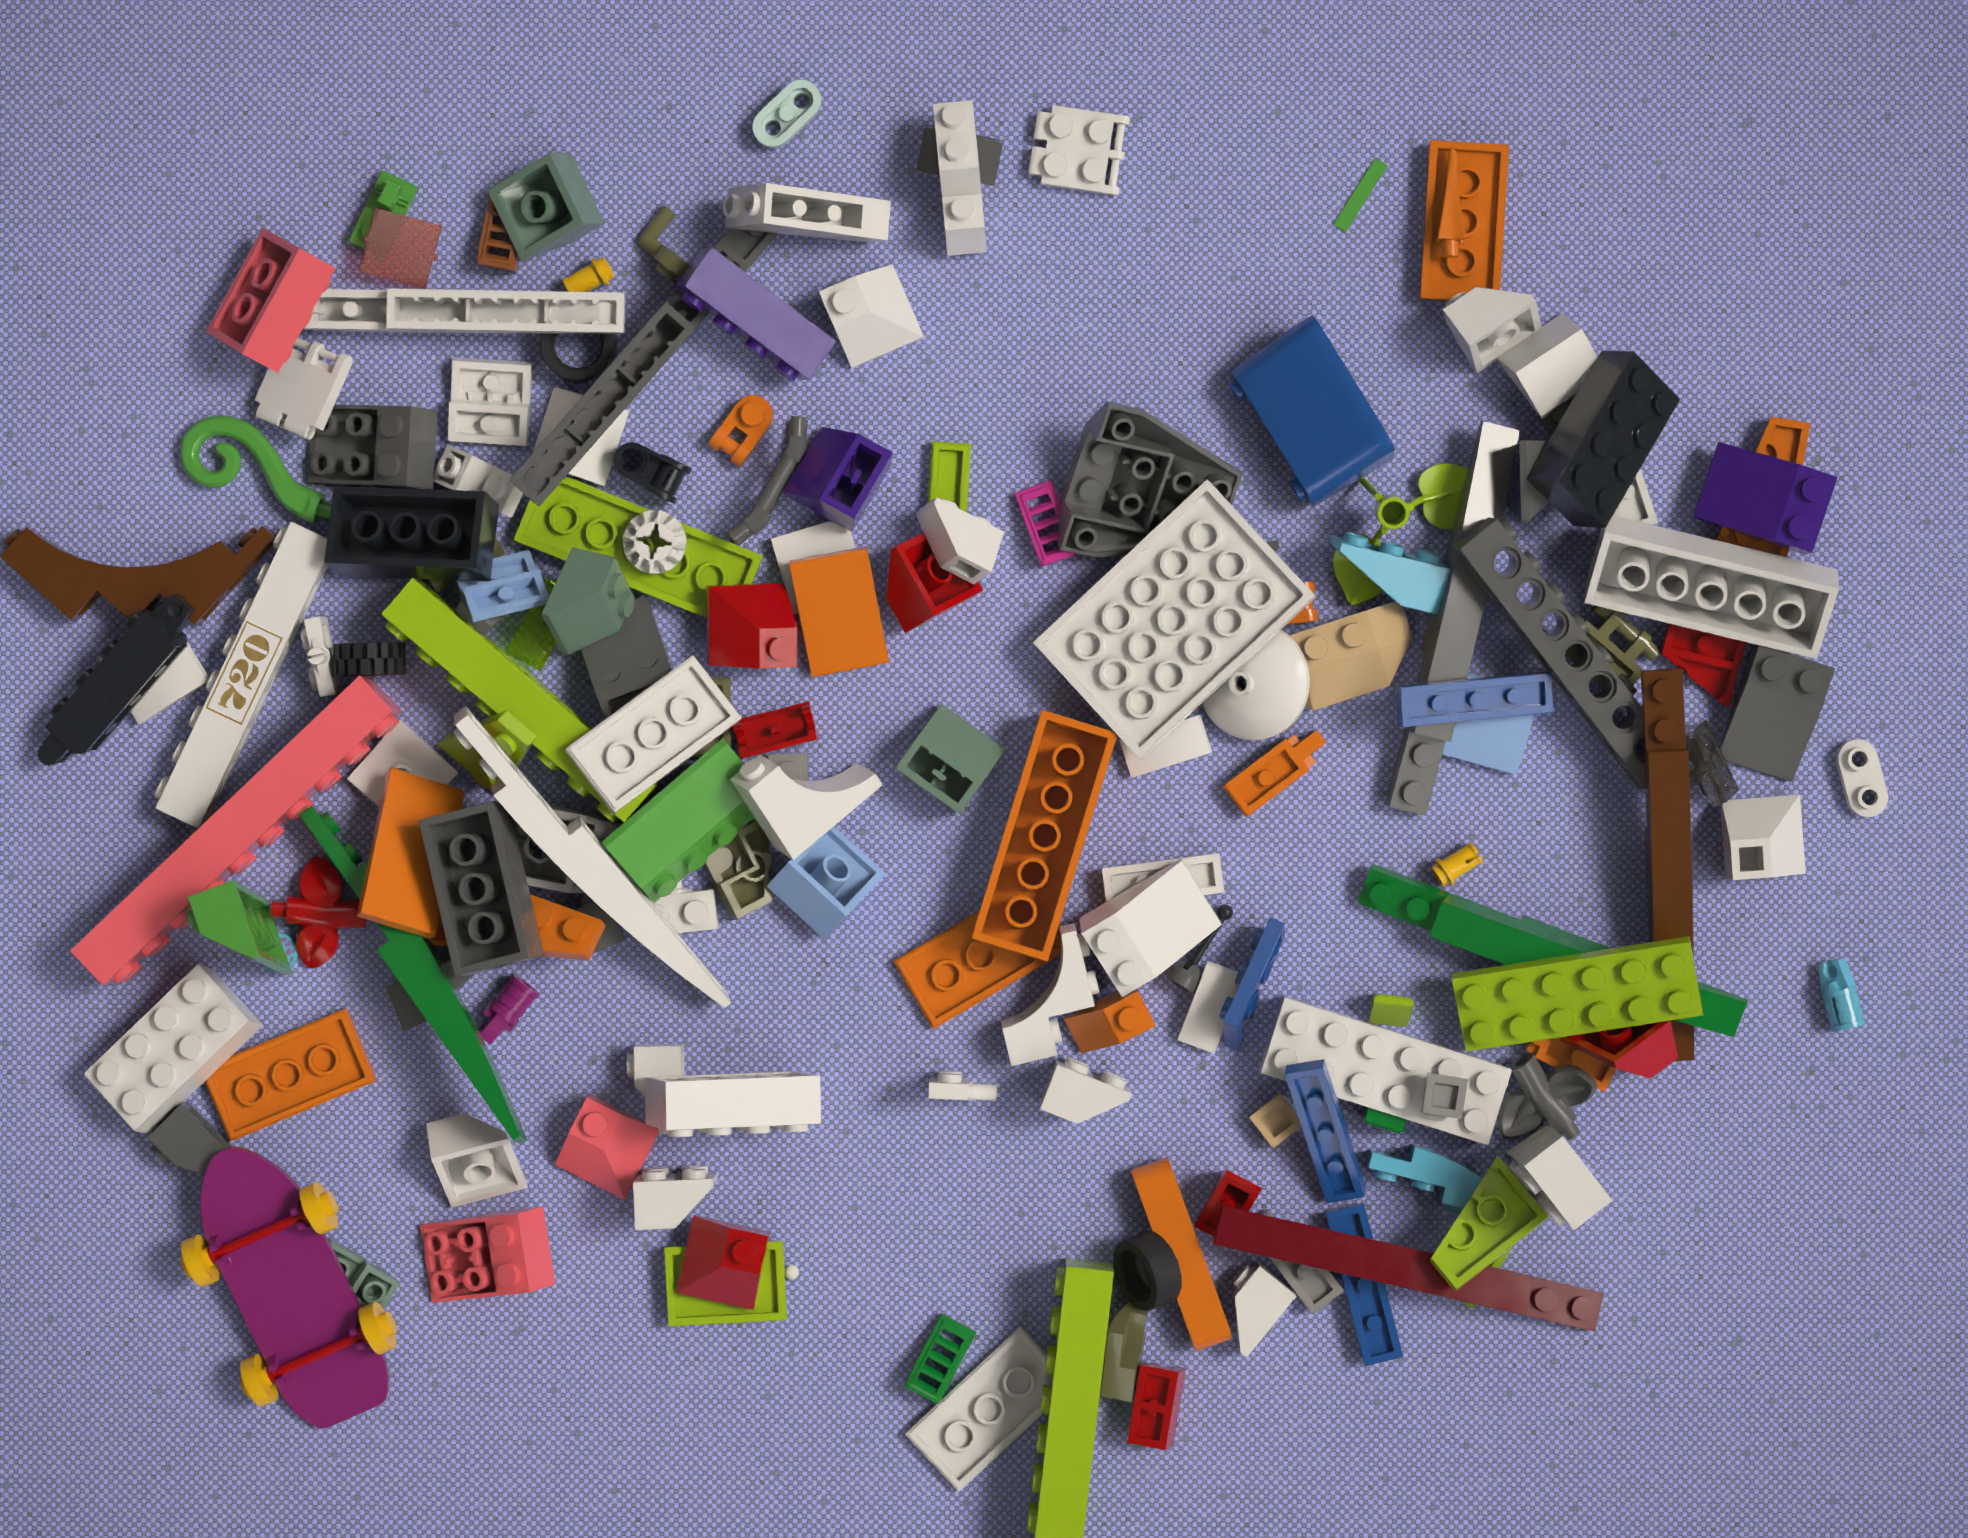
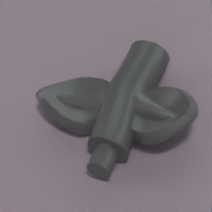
[1499,1053,1597,1140]

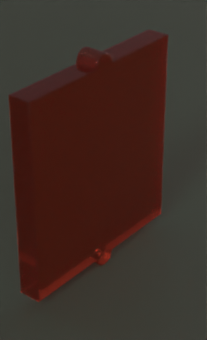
[358,207,442,289]

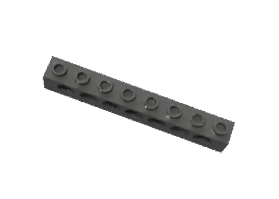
[1451,517,1645,794]

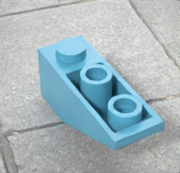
[1328,532,1451,614]

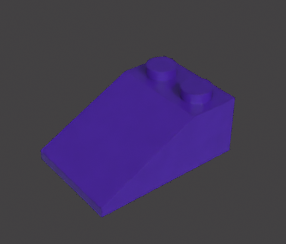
[1693,442,1838,555]

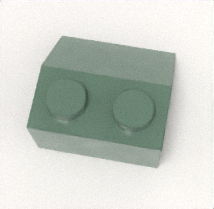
[487,153,605,261]
[542,547,635,655]

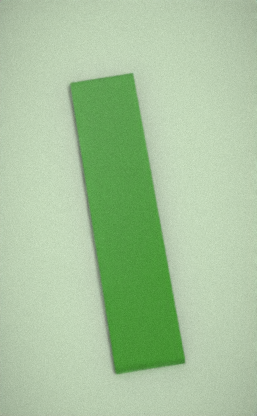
[1333,158,1388,232]

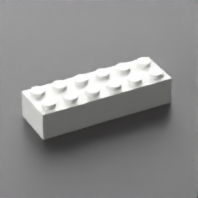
[1584,516,1839,659]
[1258,995,1512,1145]

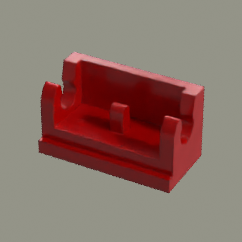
[733,701,819,759]
[1127,1363,1186,1450]

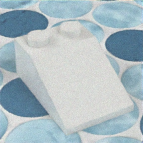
[1079,859,1222,997]

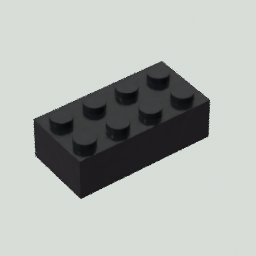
[1527,351,1680,528]
[324,486,499,581]

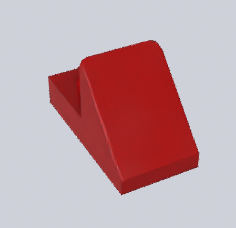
[1194,1170,1262,1237]

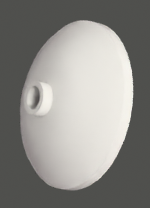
[1202,630,1310,740]

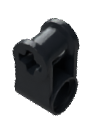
[614,442,692,504]

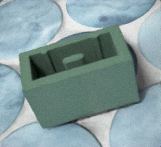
[895,704,1006,814]

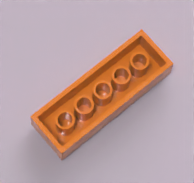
[972,710,1118,962]

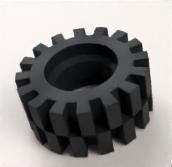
[333,642,406,676]

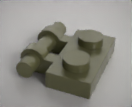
[1565,605,1661,688]

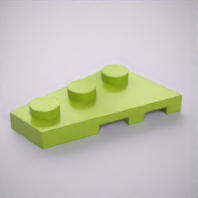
[436,710,537,792]
[1430,1155,1549,1292]

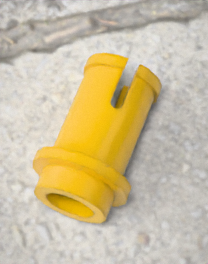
[562,256,615,292]
[1430,842,1483,887]

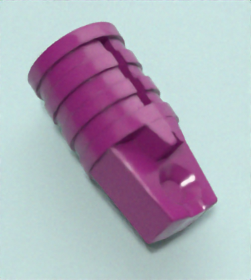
[478,973,540,1045]

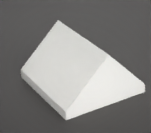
[1497,313,1598,420]
[533,387,629,487]

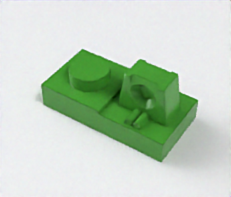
[349,170,419,260]

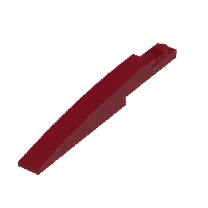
[1213,1205,1603,1331]

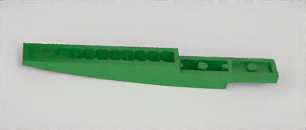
[300,806,527,1145]
[1358,864,1748,1037]

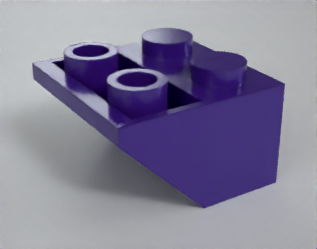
[783,427,893,532]

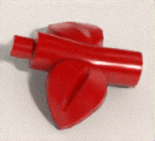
[271,857,367,968]

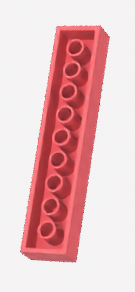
[70,675,402,985]

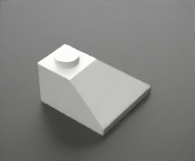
[819,264,924,368]
[1443,287,1542,373]
[426,1113,528,1208]

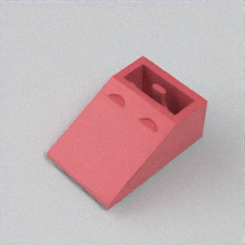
[420,1206,556,1303]

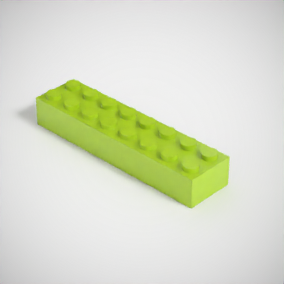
[382,578,661,823]
[1027,1258,1114,1538]

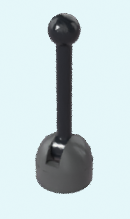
[1166,904,1233,994]

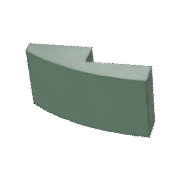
[328,1238,400,1309]

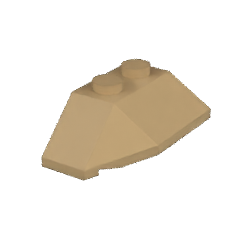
[1289,601,1413,711]

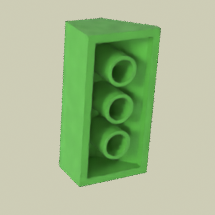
[601,738,755,903]
[186,880,293,975]

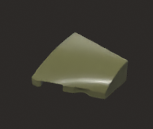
[703,820,772,921]
[1101,1302,1148,1402]

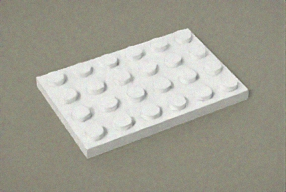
[1033,479,1317,759]

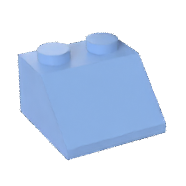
[767,826,886,940]

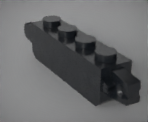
[37,593,195,766]

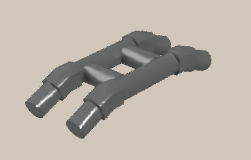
[727,416,808,545]

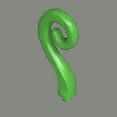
[179,415,331,524]

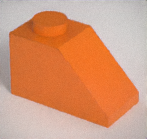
[1063,989,1156,1053]

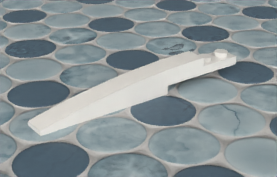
[302,289,625,333]
[453,706,731,1008]

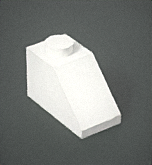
[627,1044,685,1096]
[1233,1262,1296,1357]

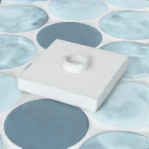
[771,521,856,615]
[347,720,460,807]

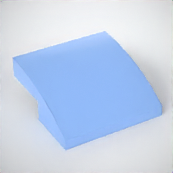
[455,550,549,622]
[1442,673,1535,775]

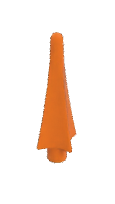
[1435,149,1466,258]

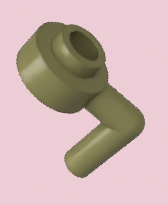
[638,205,689,282]

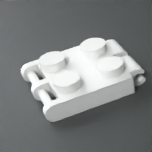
[1028,105,1130,196]
[254,338,353,440]

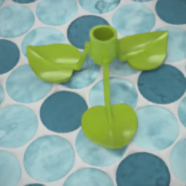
[1333,463,1468,605]

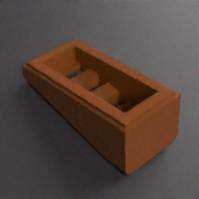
[476,195,520,273]

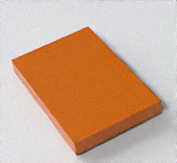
[789,546,889,677]

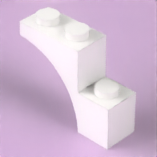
[933,100,987,256]
[1001,923,1100,1066]

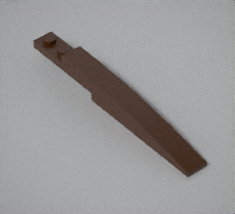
[1641,668,1694,1061]

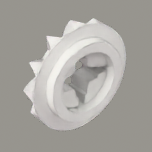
[623,510,687,574]

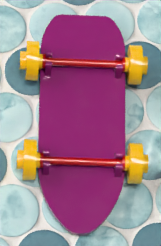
[180,1146,397,1429]

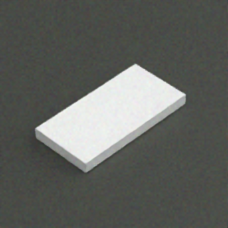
[565,655,741,814]
[905,1326,1052,1492]

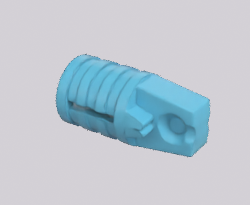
[1818,958,1866,1032]

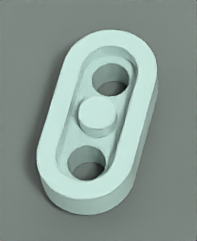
[753,80,822,149]

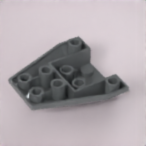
[1058,401,1242,557]

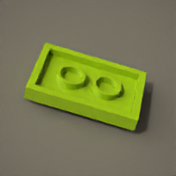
[664,1240,788,1327]

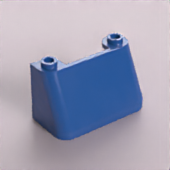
[1227,315,1395,508]

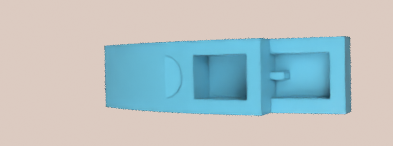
[1366,1144,1483,1215]

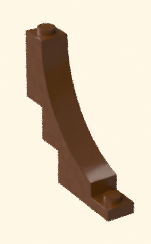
[0,526,277,626]

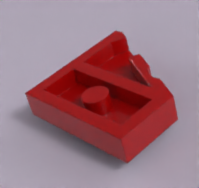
[1661,623,1747,707]

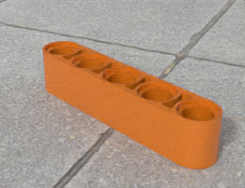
[1131,1156,1233,1352]

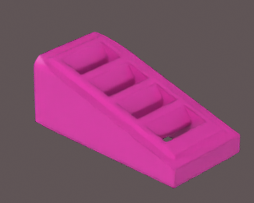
[1014,480,1078,568]

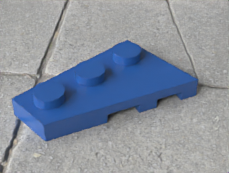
[1219,917,1285,1052]

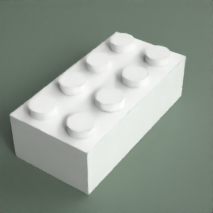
[84,964,263,1135]
[645,1071,821,1137]
[1507,1124,1613,1230]

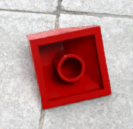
[886,533,984,633]
[707,583,797,669]
[1560,1021,1678,1079]
[676,1215,771,1310]

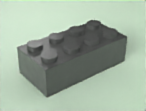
[419,801,544,977]

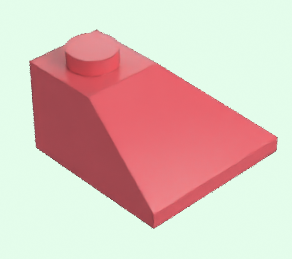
[555,1094,658,1200]

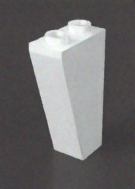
[723,183,891,243]

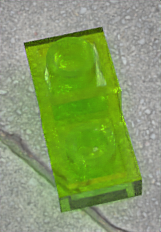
[506,578,556,671]

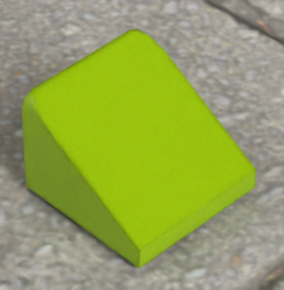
[1369,993,1414,1027]

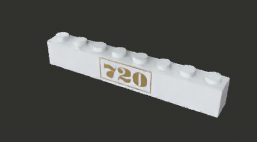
[155,522,328,828]

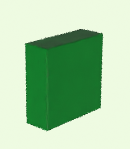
[1362,1106,1407,1134]

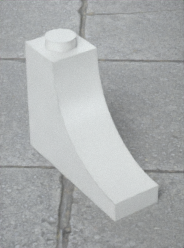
[730,755,883,860]

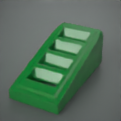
[904,1313,976,1404]

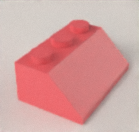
[206,228,336,373]

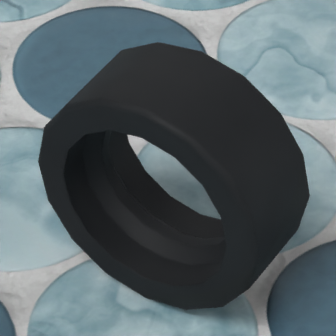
[539,333,617,383]
[1113,1231,1182,1311]

